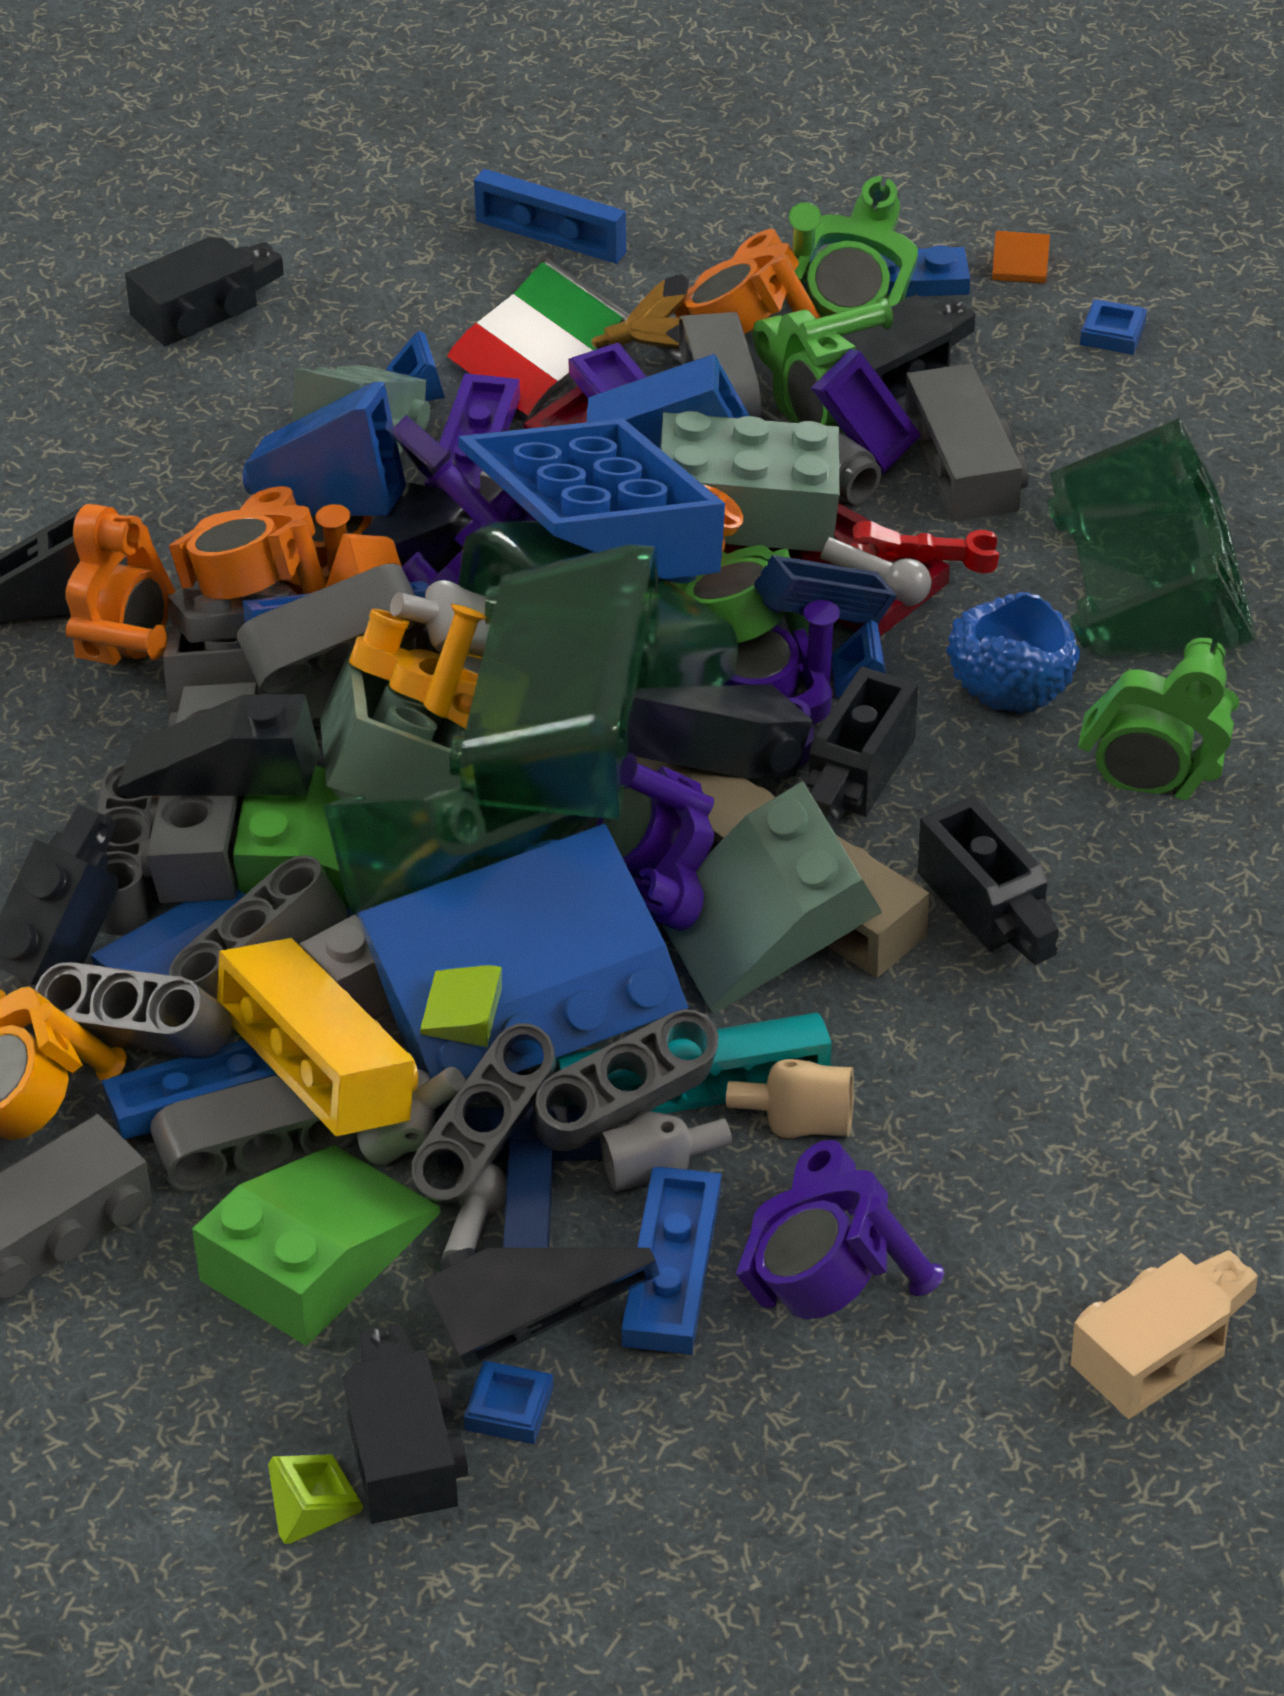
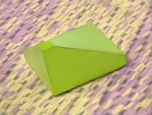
[268,1454,364,1544]

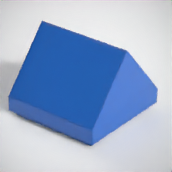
[386,330,445,401]
[831,620,887,699]

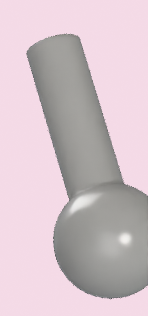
[820,537,931,606]
[442,1164,507,1259]

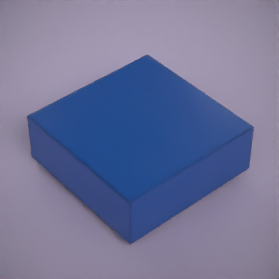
[1080,299,1147,355]
[464,1360,554,1444]

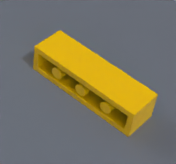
[217,938,418,1136]

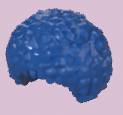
[946,592,1080,714]

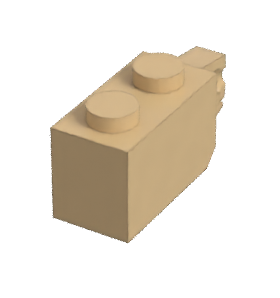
[1071,1250,1258,1419]

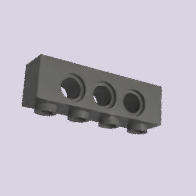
[140,682,260,903]

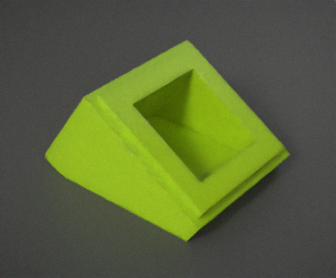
[420,965,502,1047]

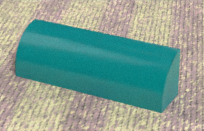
[553,1012,832,1114]

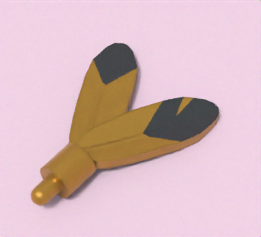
[591,274,689,349]

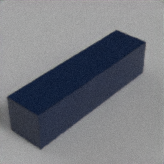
[503,1141,553,1248]

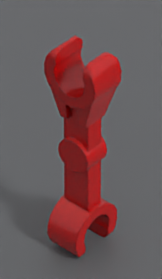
[850,521,1000,574]

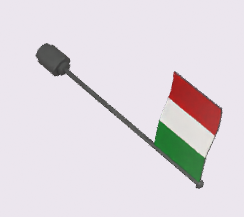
[447,252,881,504]

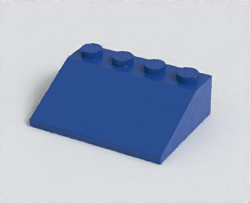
[458,418,725,583]
[357,824,688,1081]

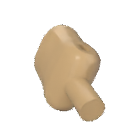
[726,1059,854,1139]

